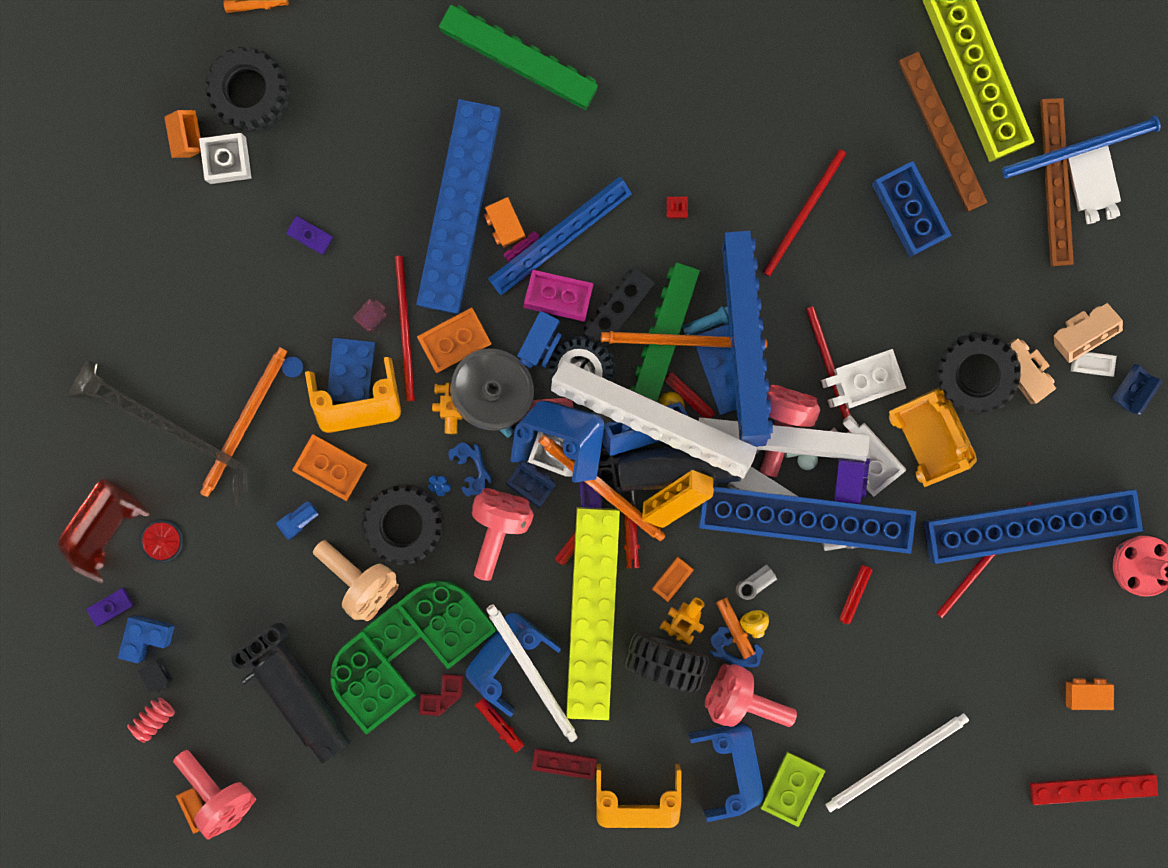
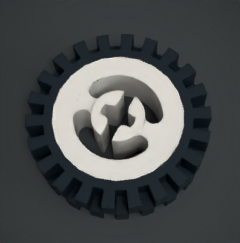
[549,335,616,400]

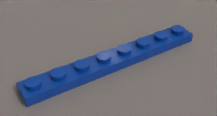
[488,177,632,295]

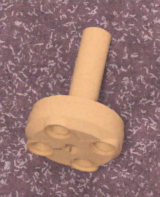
[313,540,399,621]

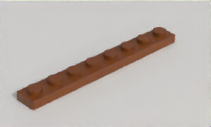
[898,51,988,212]
[1040,98,1074,267]

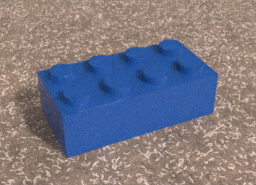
[872,161,952,257]

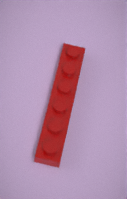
[1030,773,1158,805]

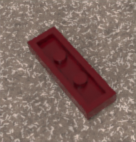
[532,748,597,780]

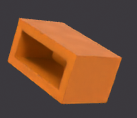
[164,110,201,158]
[484,197,526,248]
[1066,678,1114,710]

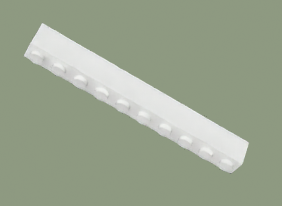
[551,361,757,479]

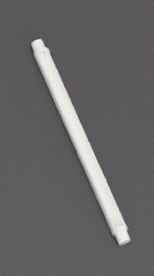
[486,605,578,742]
[825,713,969,812]

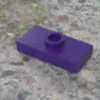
[286,216,333,255]
[86,588,134,627]

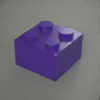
[835,458,870,504]

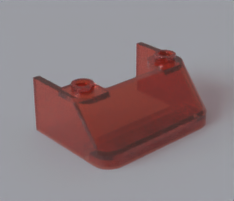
[58,479,149,583]

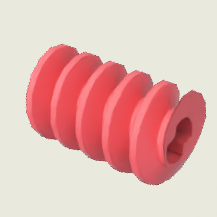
[127,697,175,743]

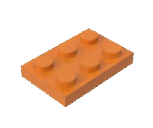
[417,307,492,374]
[292,434,368,501]

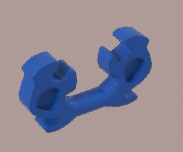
[449,443,492,497]
[710,626,764,668]

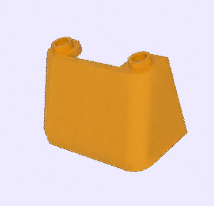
[889,388,977,487]

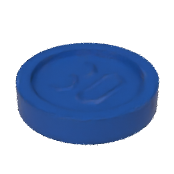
[282,357,303,378]

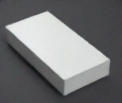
[1071,352,1117,377]

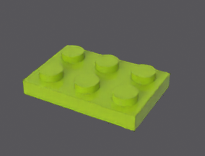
[760,751,825,827]

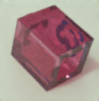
[353,299,387,333]

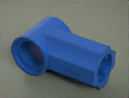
[276,500,320,540]

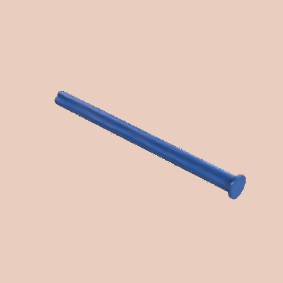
[1002,115,1161,178]

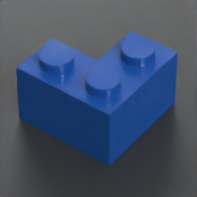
[118,615,175,663]

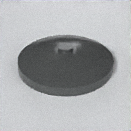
[450,349,534,431]

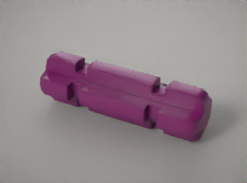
[504,231,540,262]

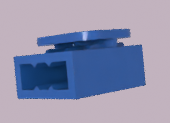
[517,311,562,368]

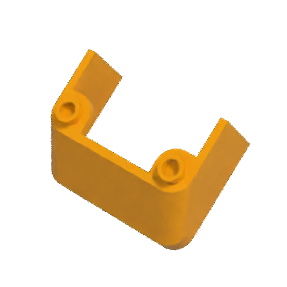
[305,357,401,433]
[596,764,681,828]

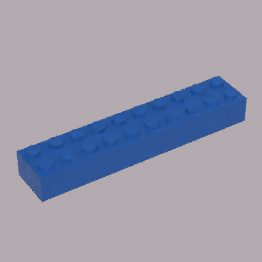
[416,99,501,315]
[722,231,773,447]
[698,486,916,554]
[923,489,1143,564]

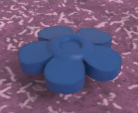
[428,475,451,496]

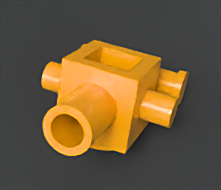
[432,383,462,434]
[660,598,704,645]

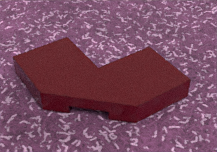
[419,673,464,716]

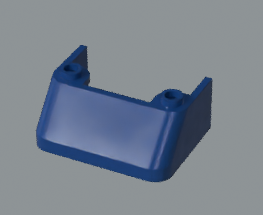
[511,401,604,482]
[466,612,561,717]
[688,723,764,822]

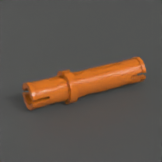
[224,0,289,13]
[715,597,756,659]

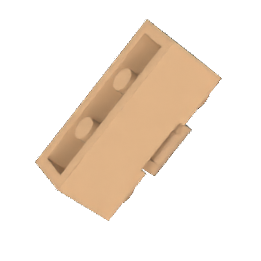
[1054,303,1123,363]
[1009,339,1056,404]

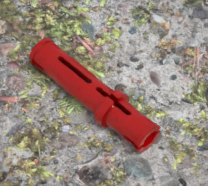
[624,506,640,568]
[474,697,525,753]

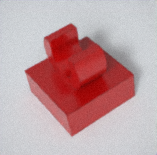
[666,197,688,219]

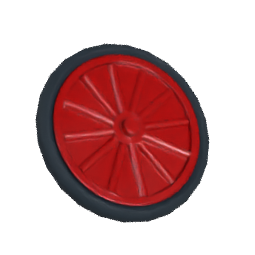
[140,519,184,563]

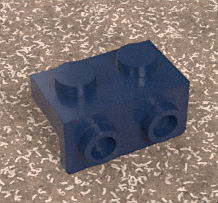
[1111,364,1163,415]
[505,461,556,508]

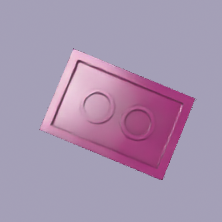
[523,270,593,322]

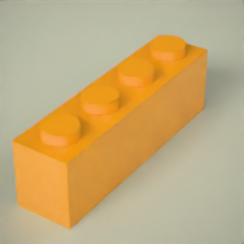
[642,470,714,528]

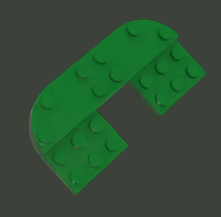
[330,580,497,735]

